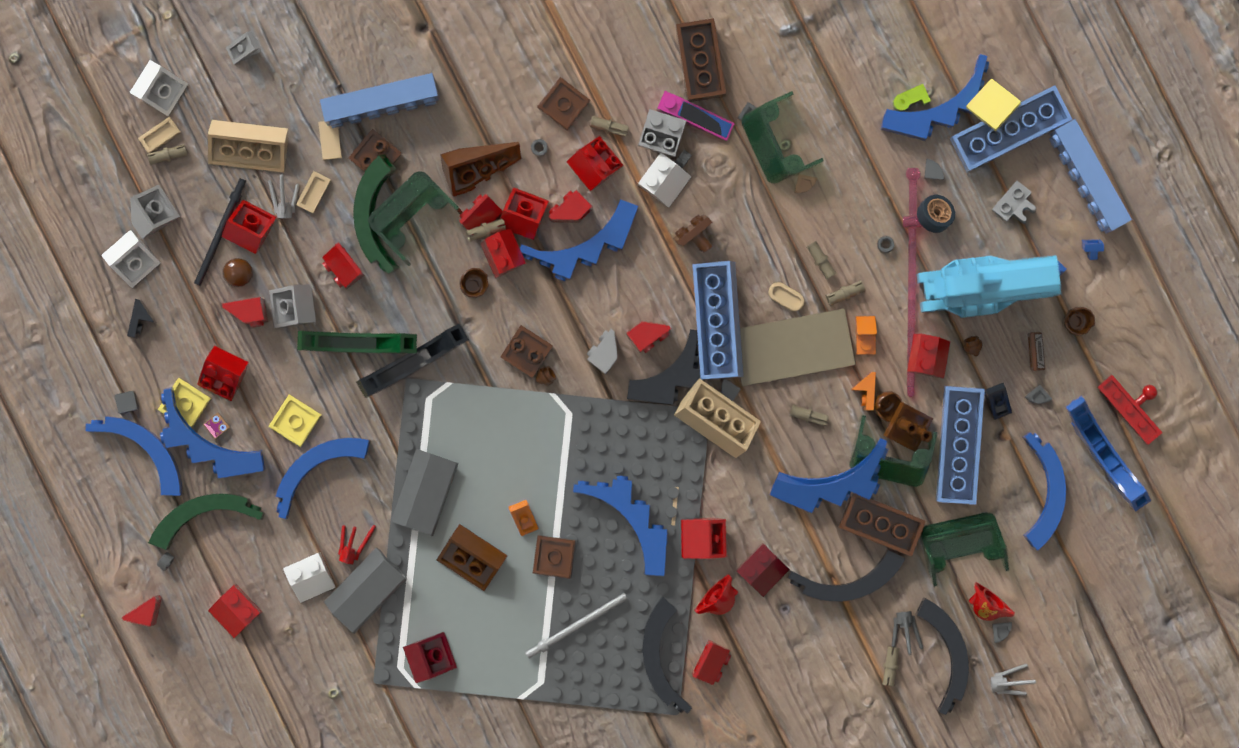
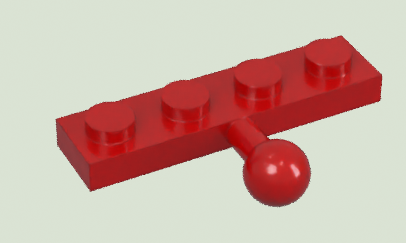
[1097,375,1163,445]

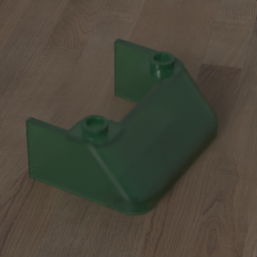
[741,91,824,184]
[368,171,462,267]
[849,415,938,487]
[920,512,1009,587]

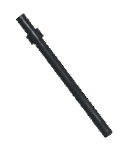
[194,178,246,286]

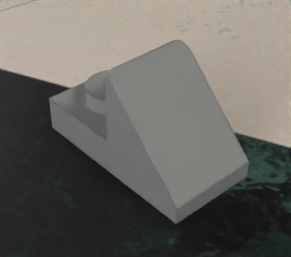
[226,31,260,65]

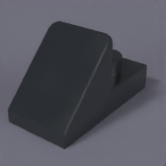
[127,299,156,339]
[984,383,1012,420]

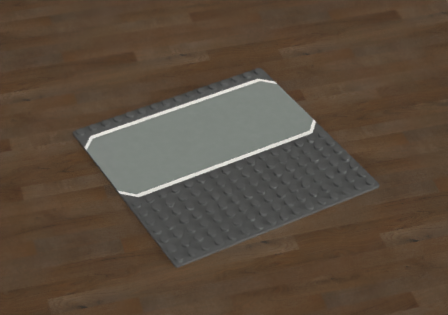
[373,378,708,715]

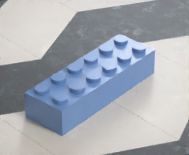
[320,73,440,128]
[950,86,1073,173]
[1049,119,1132,234]
[693,261,743,380]
[936,386,985,505]

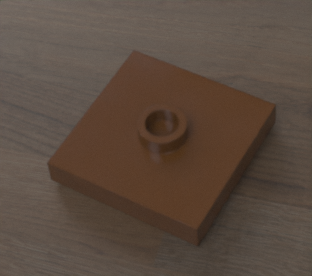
[537,77,591,131]
[532,535,576,579]

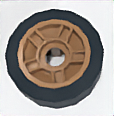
[917,194,956,233]

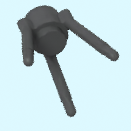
[892,611,923,655]

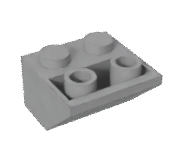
[638,109,686,157]
[587,329,617,375]

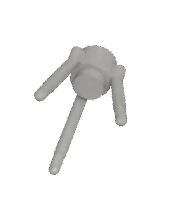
[268,174,299,218]
[991,664,1036,696]

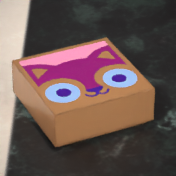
[203,412,231,439]

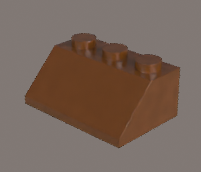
[436,524,508,591]

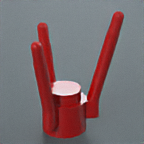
[338,525,376,565]

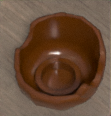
[222,258,253,287]
[459,268,489,298]
[1064,307,1095,336]
[874,391,902,422]

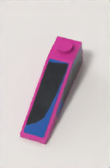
[657,91,734,141]

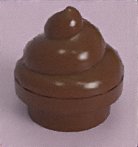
[963,336,983,357]
[536,366,556,386]

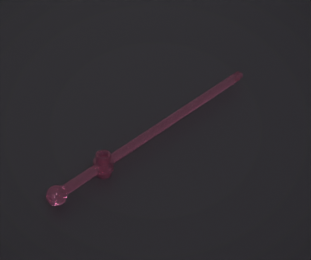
[903,168,922,397]

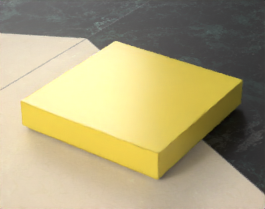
[966,79,1021,131]
[158,378,211,428]
[268,394,321,447]

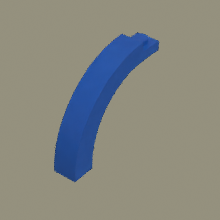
[85,416,183,496]
[1023,432,1066,551]
[275,438,370,519]

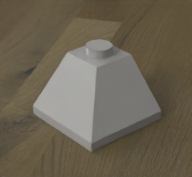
[130,185,180,239]

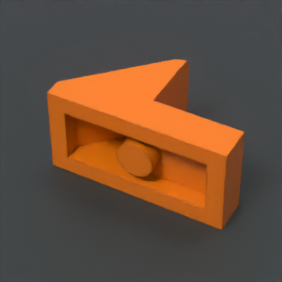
[856,316,877,355]
[851,372,876,411]
[508,500,539,536]

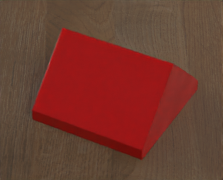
[121,595,162,626]

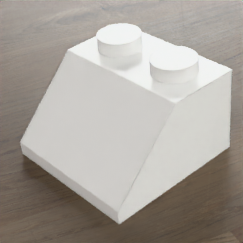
[130,60,188,116]
[638,153,691,208]
[102,230,160,288]
[283,552,336,603]

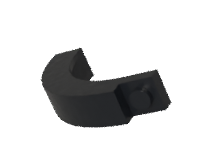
[356,323,469,399]
[788,550,905,601]
[642,596,692,714]
[915,597,969,715]

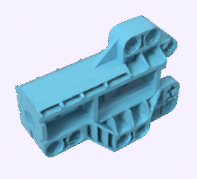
[916,255,1061,318]

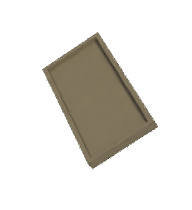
[740,308,855,386]

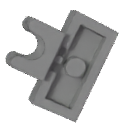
[992,181,1037,224]

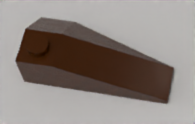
[440,142,522,197]

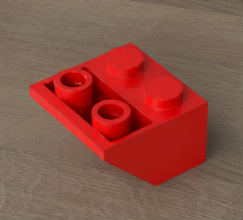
[566,136,624,191]
[548,190,593,223]
[459,194,503,240]
[626,322,671,354]
[197,345,249,401]
[681,518,727,559]

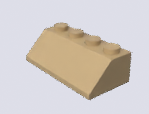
[208,120,288,173]
[674,379,761,458]

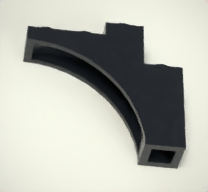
[627,329,703,405]

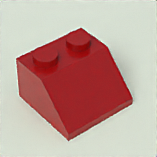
[498,187,549,240]
[222,200,277,254]
[480,229,526,278]
[322,242,365,289]
[222,297,268,328]
[907,333,951,379]
[208,584,262,638]
[692,640,731,685]

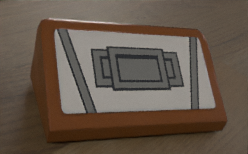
[1027,332,1045,371]

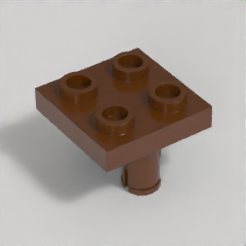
[348,129,402,172]
[673,215,713,253]
[500,325,553,378]
[883,402,933,452]

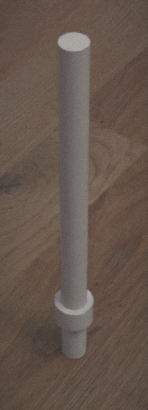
[525,593,628,659]

